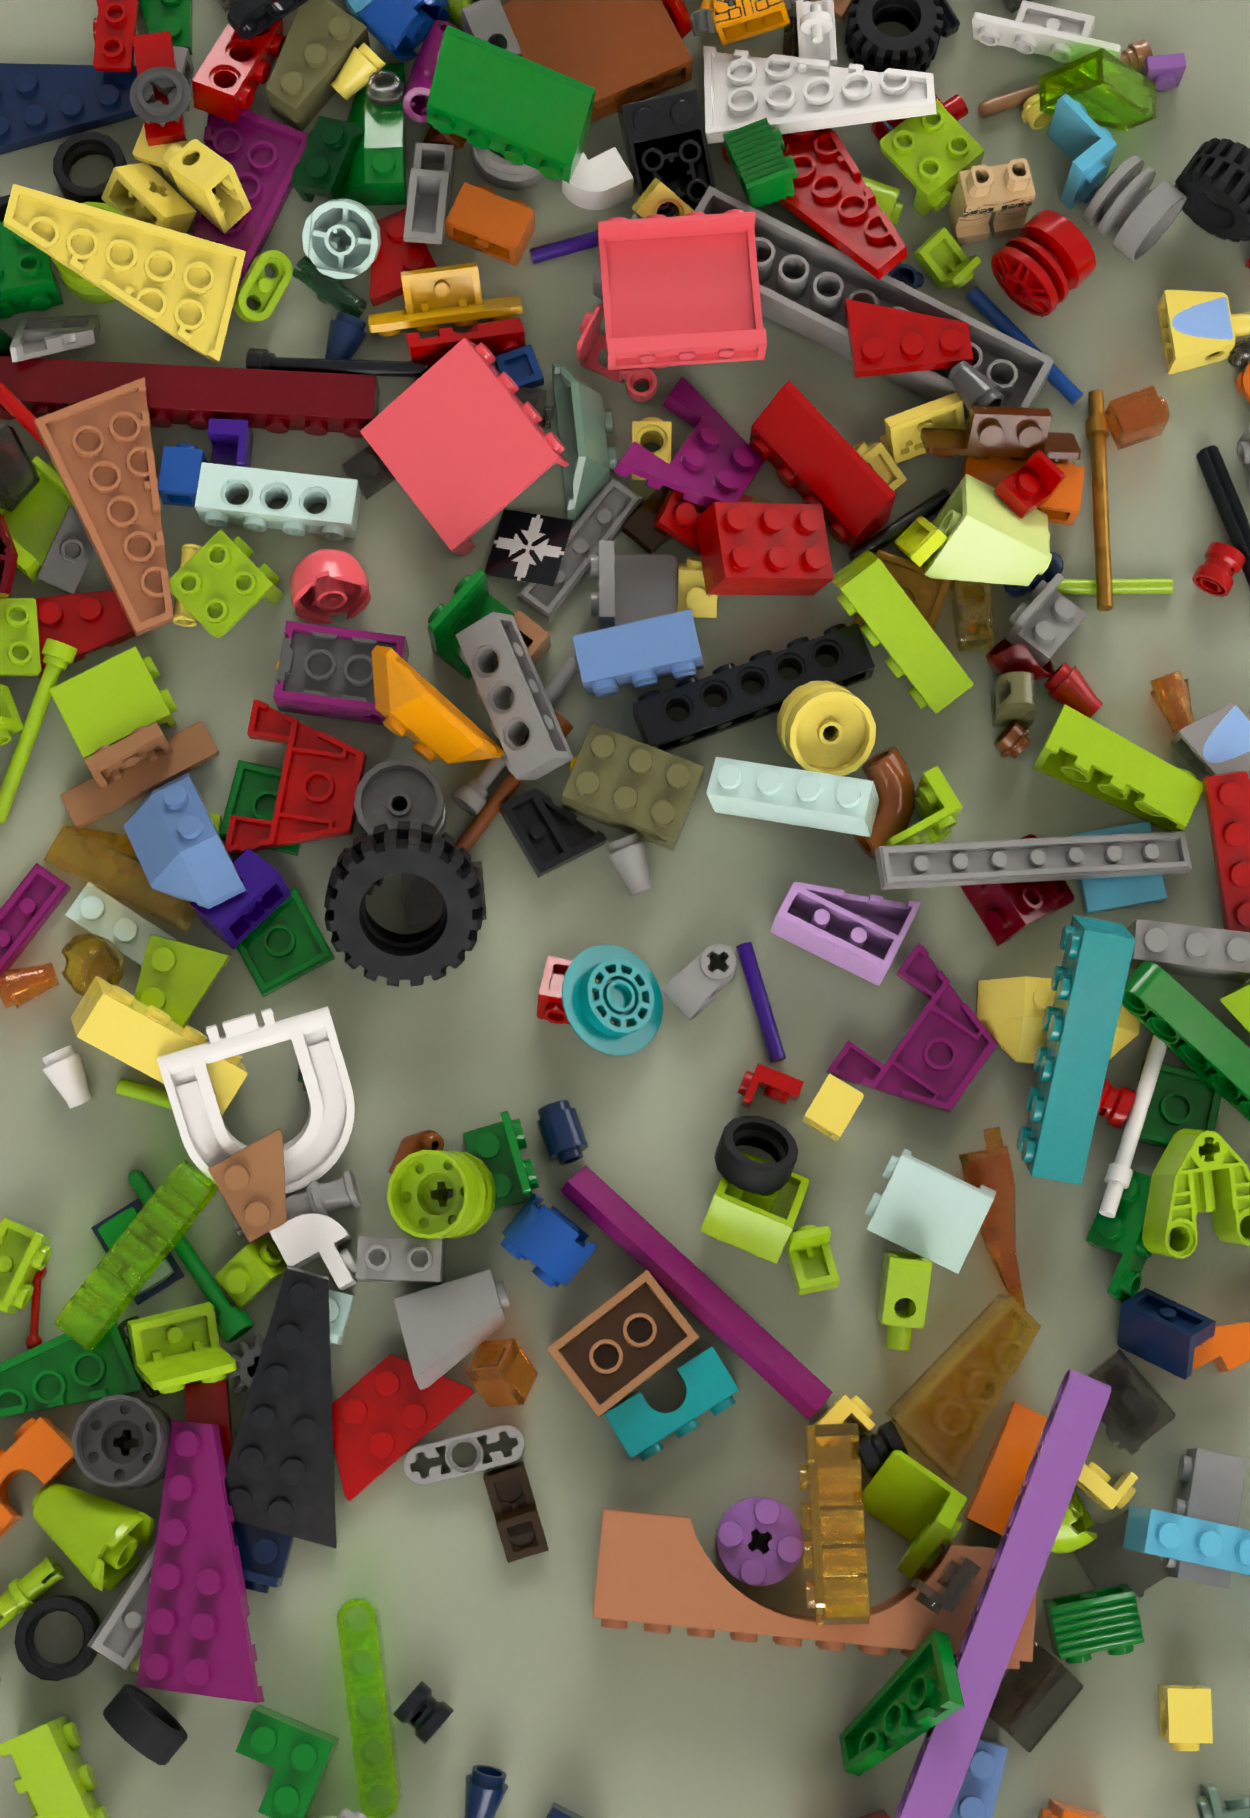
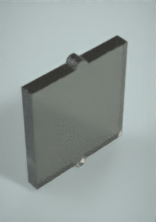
[1073,1509,1169,1598]

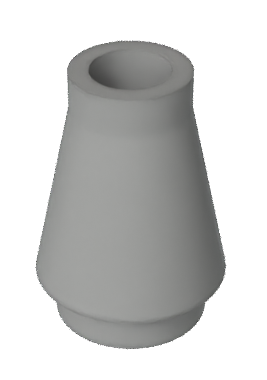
[607,833,654,896]

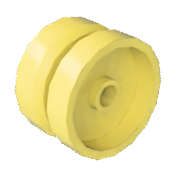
[777,680,876,776]

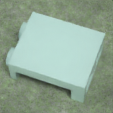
[864,1149,997,1274]

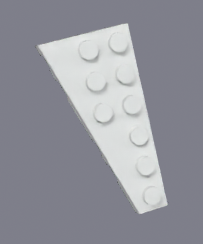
[703,45,937,144]

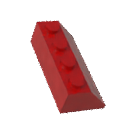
[750,381,896,550]

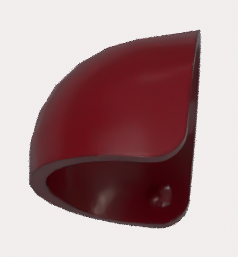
[986,637,1054,682]

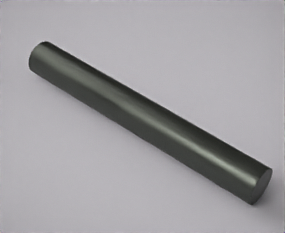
[848,488,951,561]

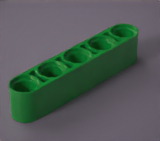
[1122,961,1250,1121]

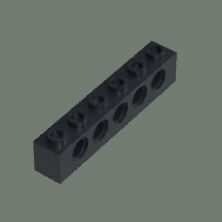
[633,623,875,752]

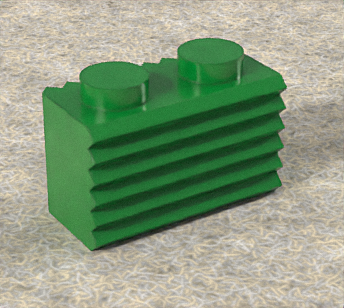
[723,118,798,209]
[1043,1584,1144,1664]

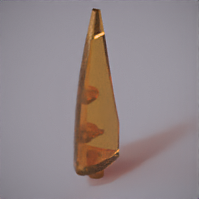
[959,1127,1026,1315]

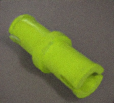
[0,1555,65,1631]

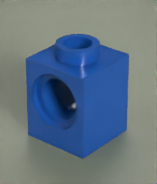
[158,443,208,507]

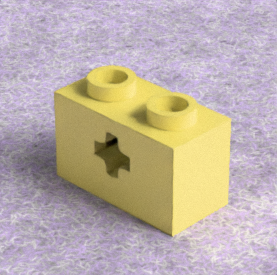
[101,162,197,234]

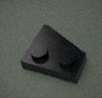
[499,788,607,878]

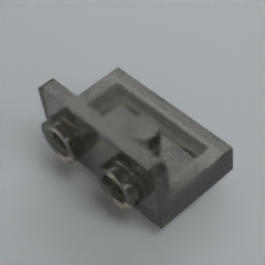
[1087,1349,1176,1455]

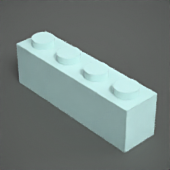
[706,757,879,837]

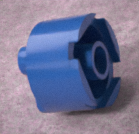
[359,0,450,62]
[500,1193,599,1287]

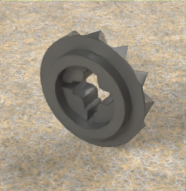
[130,66,193,127]

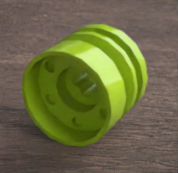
[387,1150,496,1239]

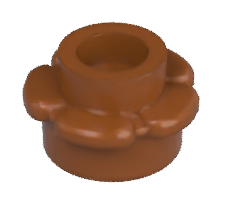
[994,721,1031,758]

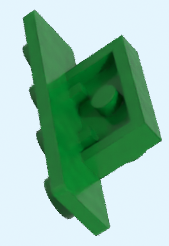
[1085,1171,1153,1304]

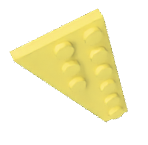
[4,184,246,365]

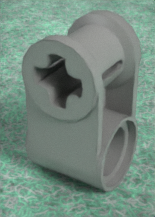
[662,943,737,1020]

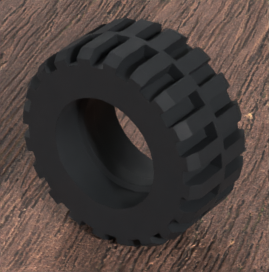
[324,821,483,987]

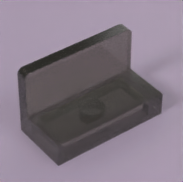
[0,425,40,512]
[988,1641,1083,1752]

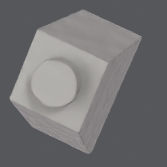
[393,1269,510,1390]

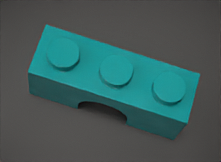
[604,1346,739,1462]

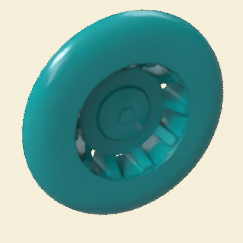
[562,944,663,1056]

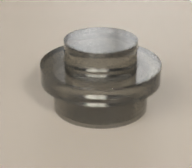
[366,70,404,107]

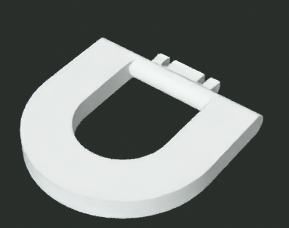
[157,1006,355,1194]

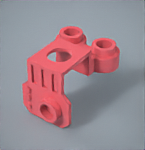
[576,303,667,402]

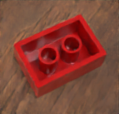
[695,502,834,596]

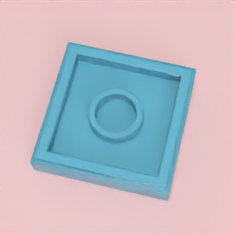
[1070,821,1167,915]

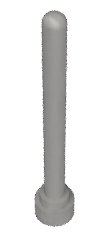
[451,657,579,816]

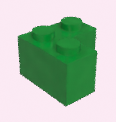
[235,1705,339,1818]

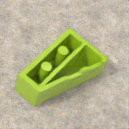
[0,1715,110,1818]

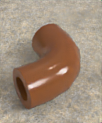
[852,746,915,858]

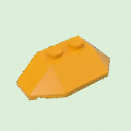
[371,645,505,764]

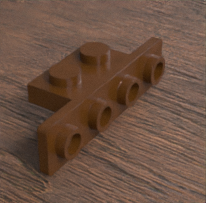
[920,406,1082,462]

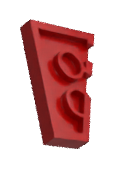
[34,590,136,678]

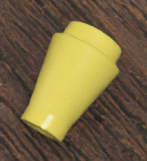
[330,42,386,101]

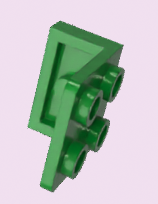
[0,221,63,319]

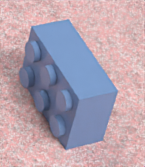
[572,609,703,698]

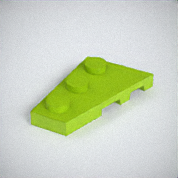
[134,934,232,1028]

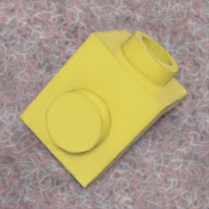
[677,557,717,618]

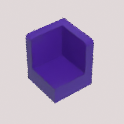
[207,418,253,468]

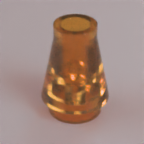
[1150,671,1195,732]
[0,962,59,1009]

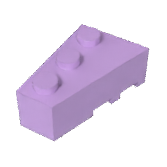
[770,882,922,986]

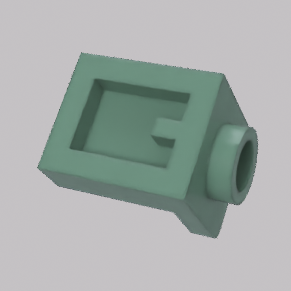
[1196,1783,1250,1818]

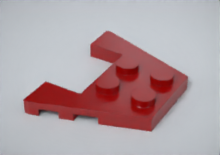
[224,700,367,855]

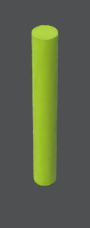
[1057,578,1173,595]

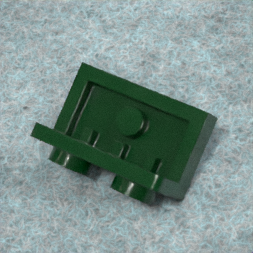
[290,116,364,203]

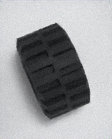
[845,0,943,72]
[1174,138,1250,242]

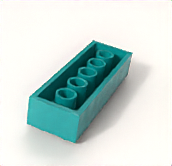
[1016,915,1136,1185]

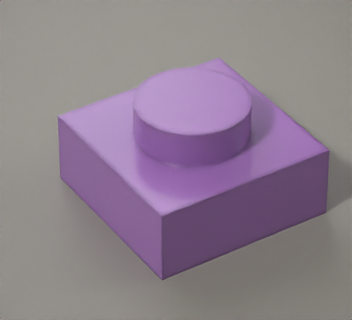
[1139,53,1186,91]

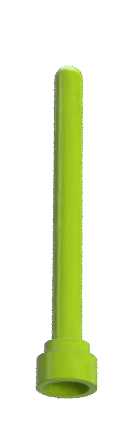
[0,638,78,824]

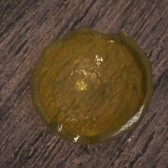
[62,932,125,996]

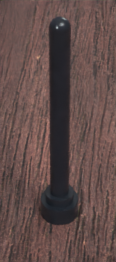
[246,348,430,378]

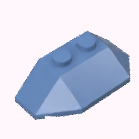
[123,772,246,909]

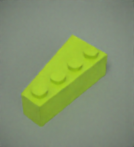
[832,549,974,714]
[1032,704,1204,832]

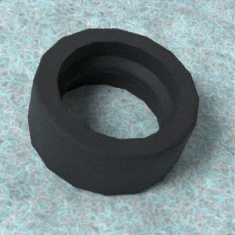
[53,132,128,203]
[714,1116,799,1194]
[14,1595,100,1681]
[103,1684,187,1765]

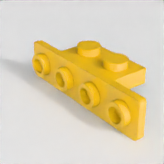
[368,262,523,336]

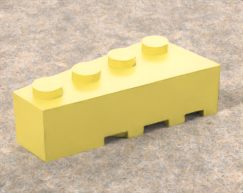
[70,976,248,1115]

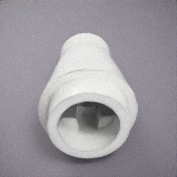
[42,1045,93,1109]

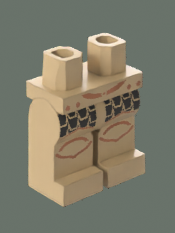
[947,158,1036,245]

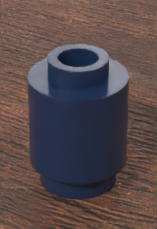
[537,1100,588,1165]

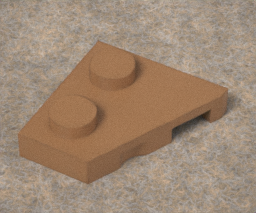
[208,1128,287,1243]

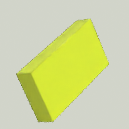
[894,515,948,567]

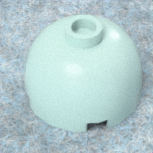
[302,199,381,279]

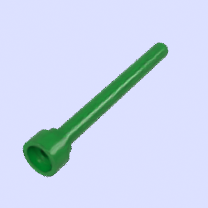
[128,1169,255,1344]

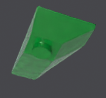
[330,63,407,206]

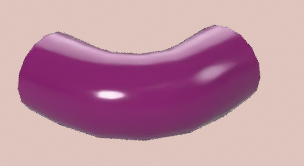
[403,20,460,123]

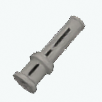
[232,1170,362,1238]

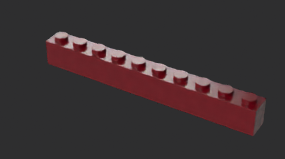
[0,356,380,438]

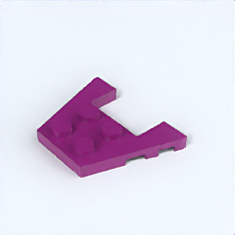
[614,377,764,508]
[826,943,998,1113]

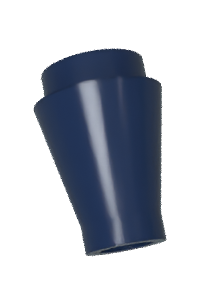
[324,312,367,359]
[464,1765,508,1818]

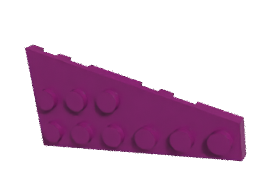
[193,110,308,310]

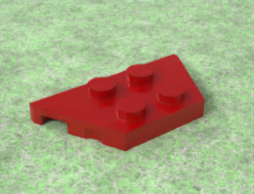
[332,1354,475,1502]

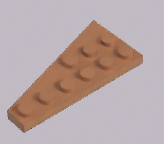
[34,377,173,637]

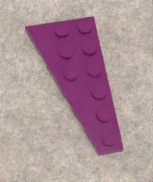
[137,1420,264,1703]

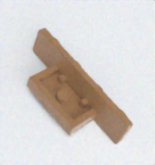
[60,721,220,829]

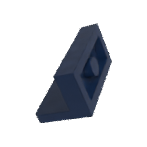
[1117,1288,1216,1380]

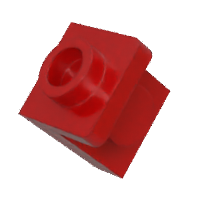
[994,450,1066,519]
[537,956,573,1024]
[737,1063,804,1109]

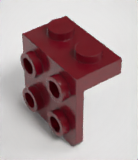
[960,834,1074,946]

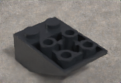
[617,89,716,217]

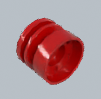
[991,209,1096,317]

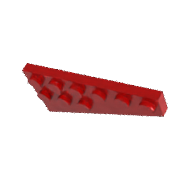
[722,128,907,280]

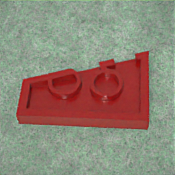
[844,299,973,378]
[405,318,526,380]

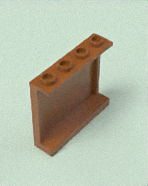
[502,0,693,124]

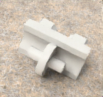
[796,0,837,66]

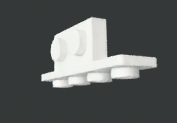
[972,0,1121,72]

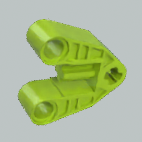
[1142,1129,1250,1258]

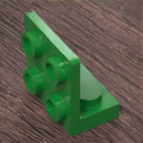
[427,568,515,681]
[463,1111,539,1212]

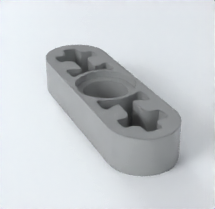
[403,1425,525,1485]

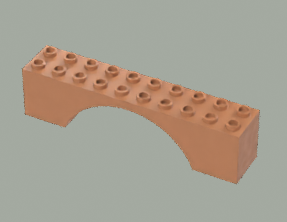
[593,1508,1037,1669]

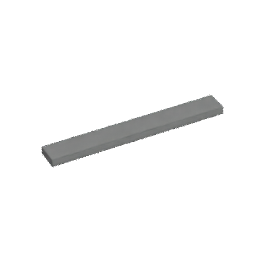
[875,831,1193,890]

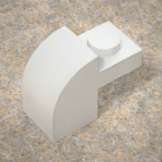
[562,147,634,210]
[269,1213,357,1291]

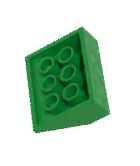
[427,25,596,183]

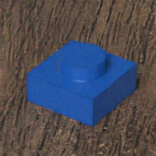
[495,344,544,394]

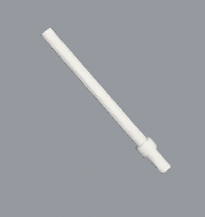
[1099,1035,1167,1218]

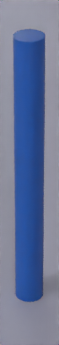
[966,286,1083,405]

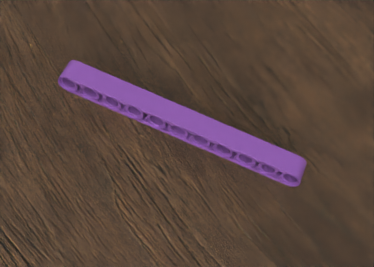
[894,1368,1111,1818]

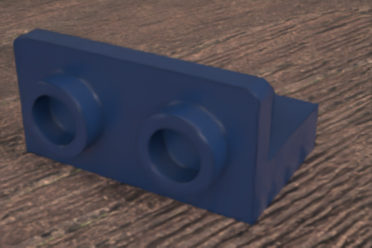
[231,1521,294,1593]

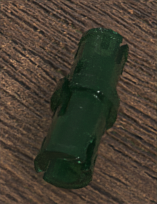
[292,256,367,318]

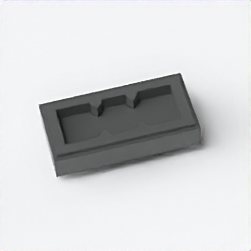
[36,506,94,594]

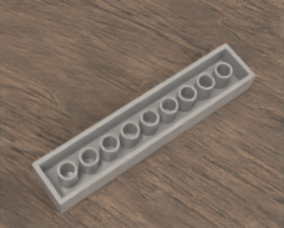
[694,186,1055,419]

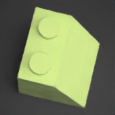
[925,474,1052,586]

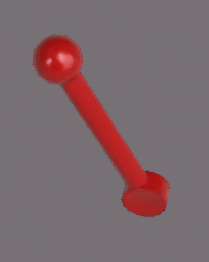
[25,1267,47,1349]

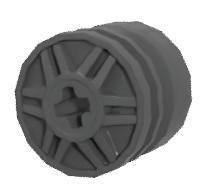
[72,1394,172,1490]

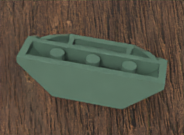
[552,363,617,524]

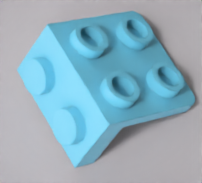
[1048,94,1117,210]

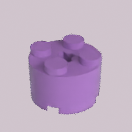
[715,1497,803,1586]

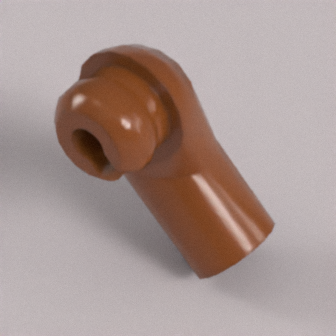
[388,1130,444,1174]

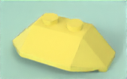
[976,976,1140,1064]

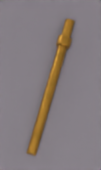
[1085,390,1113,611]

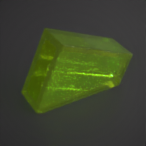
[1039,48,1156,131]

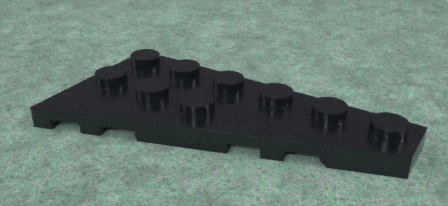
[224,1265,337,1548]

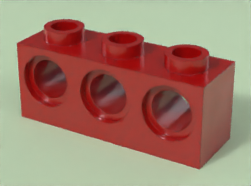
[192,18,286,123]

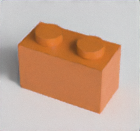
[445,182,536,266]

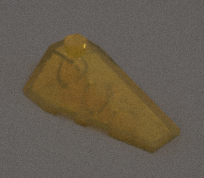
[43,825,196,934]

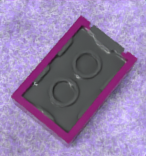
[273,621,409,725]

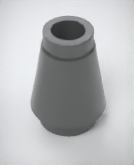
[948,361,1005,413]

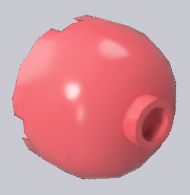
[290,549,371,624]

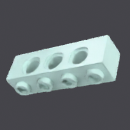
[194,462,362,541]

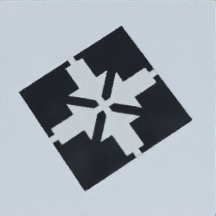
[484,509,574,587]

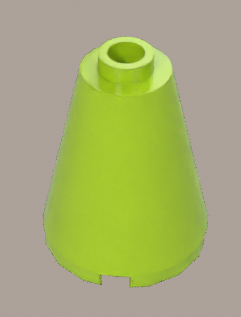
[32,1481,155,1591]

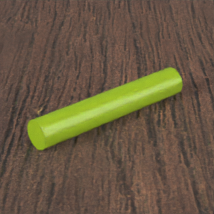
[116,1078,172,1109]

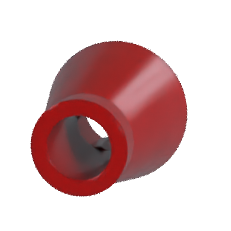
[1043,662,1103,718]

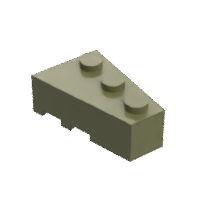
[266,0,370,131]

